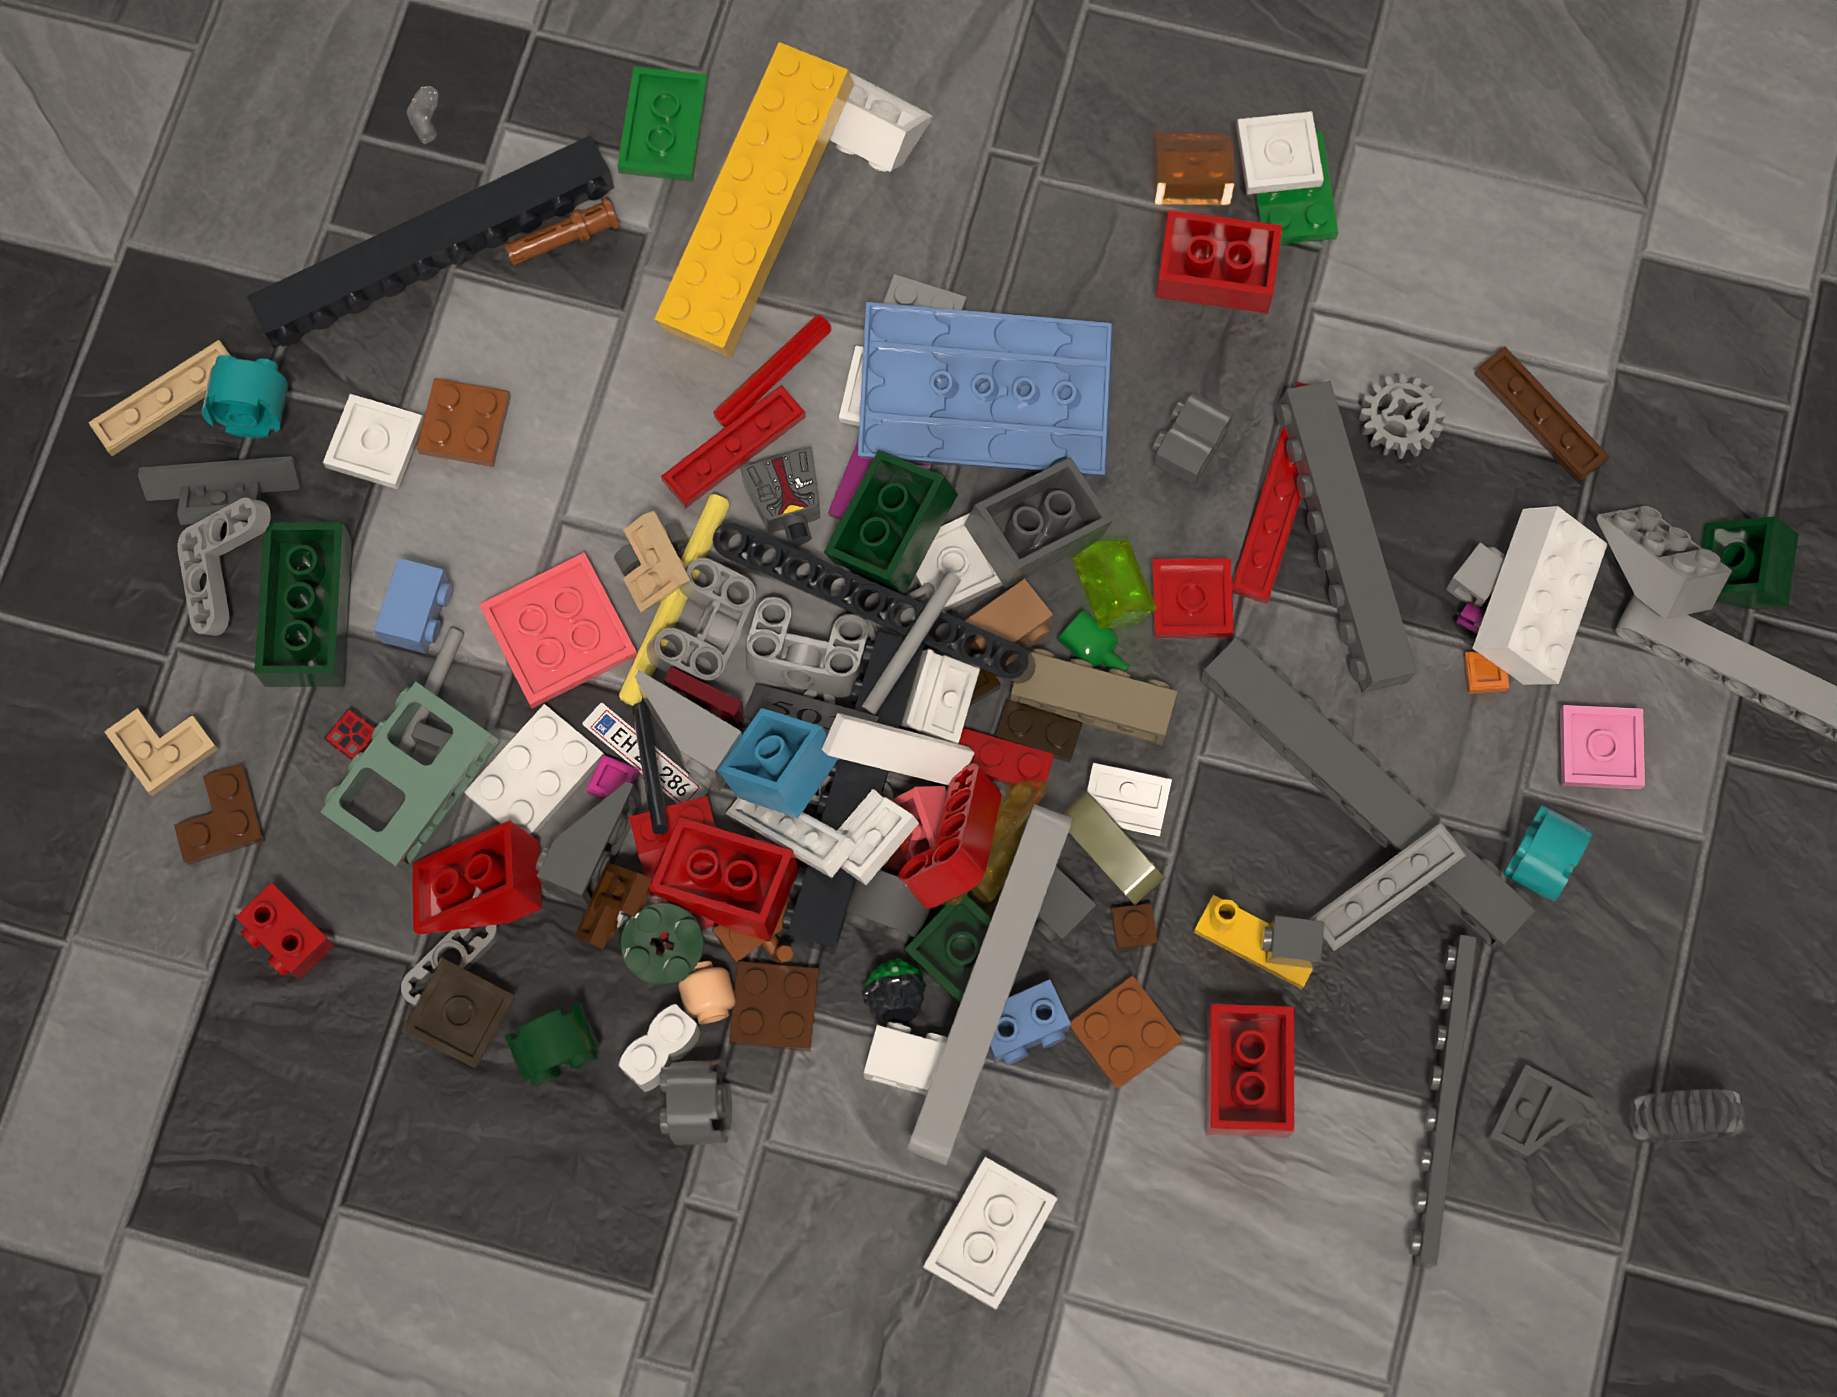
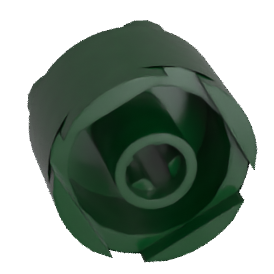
[618,895,703,985]
[504,1002,600,1086]

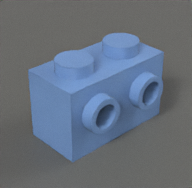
[374,558,452,654]
[989,980,1071,1065]

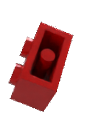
[236,882,335,980]

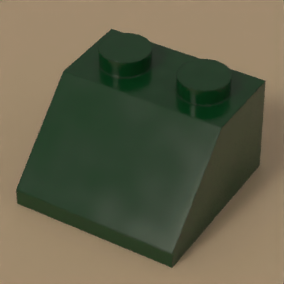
[1701,516,1799,610]

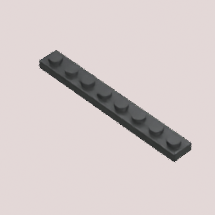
[1409,935,1477,1269]

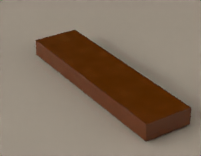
[1474,346,1610,484]

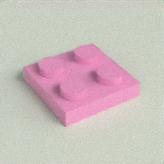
[1560,705,1645,790]

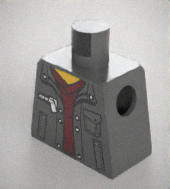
[740,447,821,546]

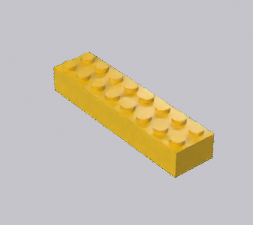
[654,42,854,358]

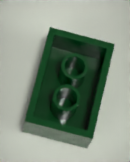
[824,450,958,596]

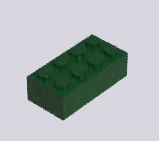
[254,522,352,687]

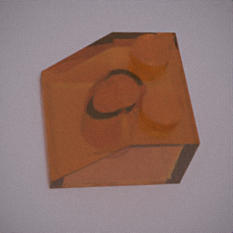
[1153,133,1234,204]

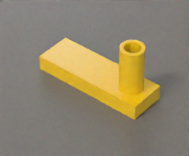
[1193,895,1313,990]

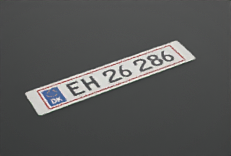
[582,703,708,804]

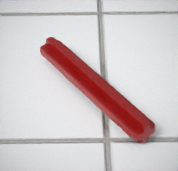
[713,315,831,428]

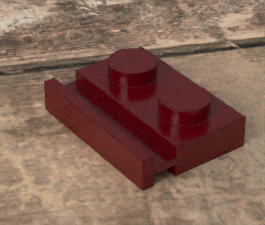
[664,667,745,730]

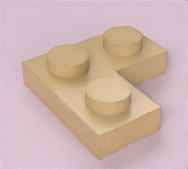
[623,511,691,613]
[104,708,218,796]

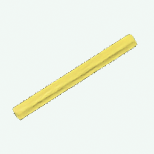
[619,494,729,706]

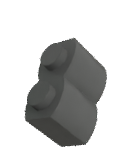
[1152,392,1234,486]

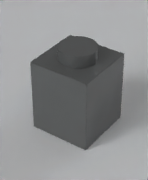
[1260,916,1324,969]

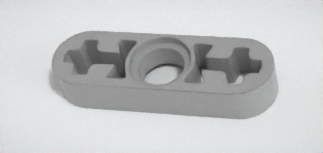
[401,925,499,1007]

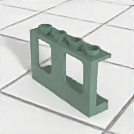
[320,681,501,872]

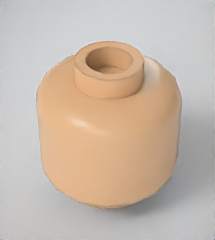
[678,961,736,1024]

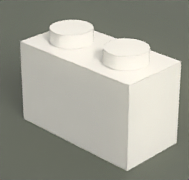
[864,1022,948,1096]

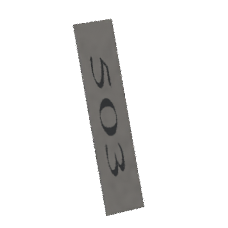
[743,683,879,735]

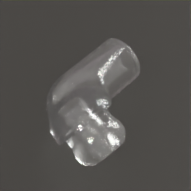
[407,86,439,143]

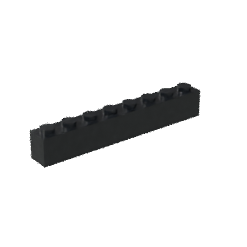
[782,631,924,955]

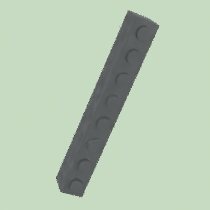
[1276,381,1417,693]

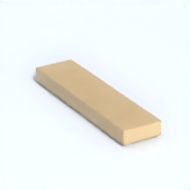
[88,340,230,456]

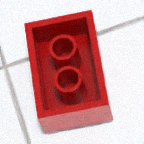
[1155,210,1282,314]
[1206,1004,1294,1138]

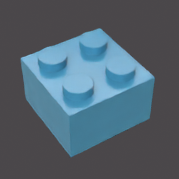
[718,708,839,818]

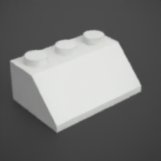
[829,72,933,172]

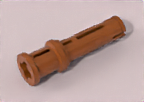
[504,196,620,266]

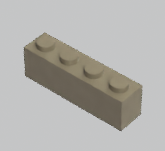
[1010,649,1177,746]

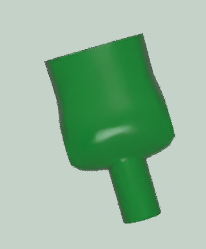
[1058,610,1130,672]

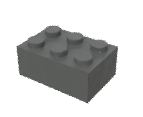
[964,457,1113,589]

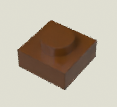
[1111,903,1158,951]

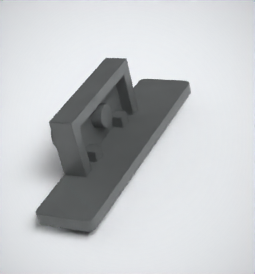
[138,456,300,525]

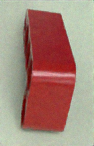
[899,764,1002,909]

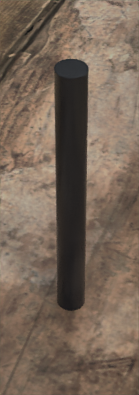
[632,703,669,835]

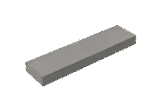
[1310,822,1466,951]

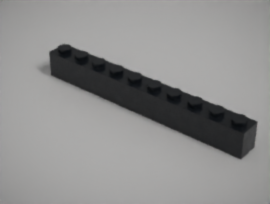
[247,135,614,349]

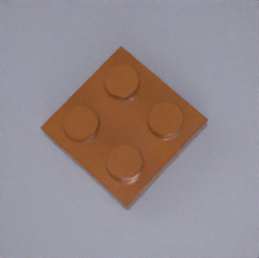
[416,378,511,467]
[1070,976,1183,1091]

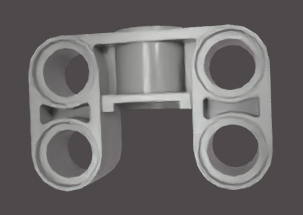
[646,558,756,684]
[746,597,868,697]

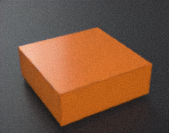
[1463,652,1510,694]

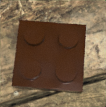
[729,961,819,1052]

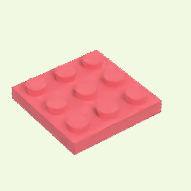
[479,552,637,709]

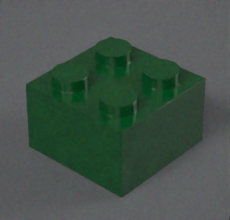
[904,893,992,1005]

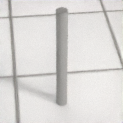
[861,572,961,715]
[398,628,464,757]

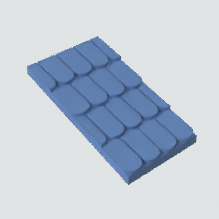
[858,302,1114,477]

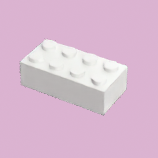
[1472,506,1607,685]

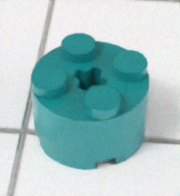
[202,355,288,438]
[1503,805,1593,902]

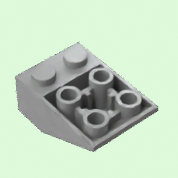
[1596,506,1732,620]

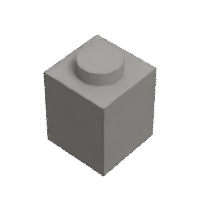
[1446,542,1505,609]

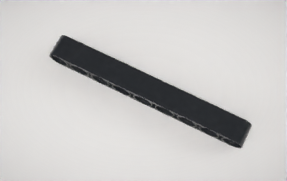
[712,522,1036,684]

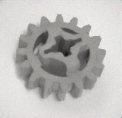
[1359,374,1445,459]

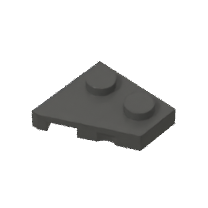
[1487,1064,1598,1158]

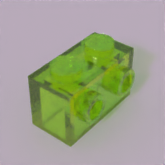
[1072,540,1157,629]

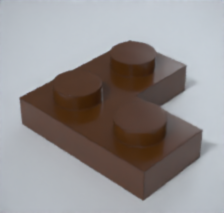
[174,764,265,865]
[575,862,652,949]

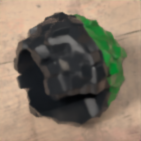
[862,958,927,1024]

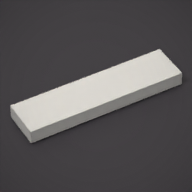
[822,713,975,785]
[725,798,857,878]

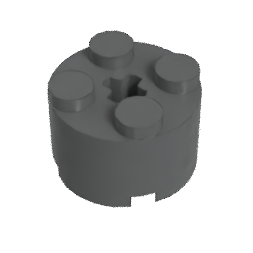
[845,871,930,945]
[660,1059,732,1146]

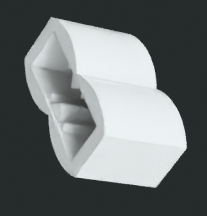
[619,1004,701,1092]

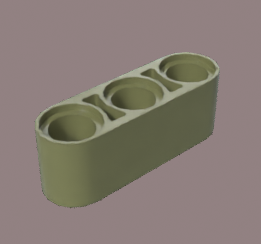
[1062,791,1165,905]

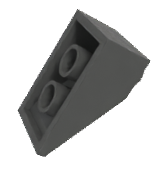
[536,782,641,910]

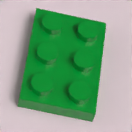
[617,66,708,181]
[1254,131,1338,244]

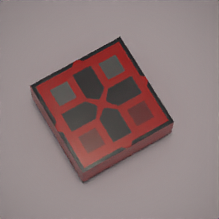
[323,708,375,761]

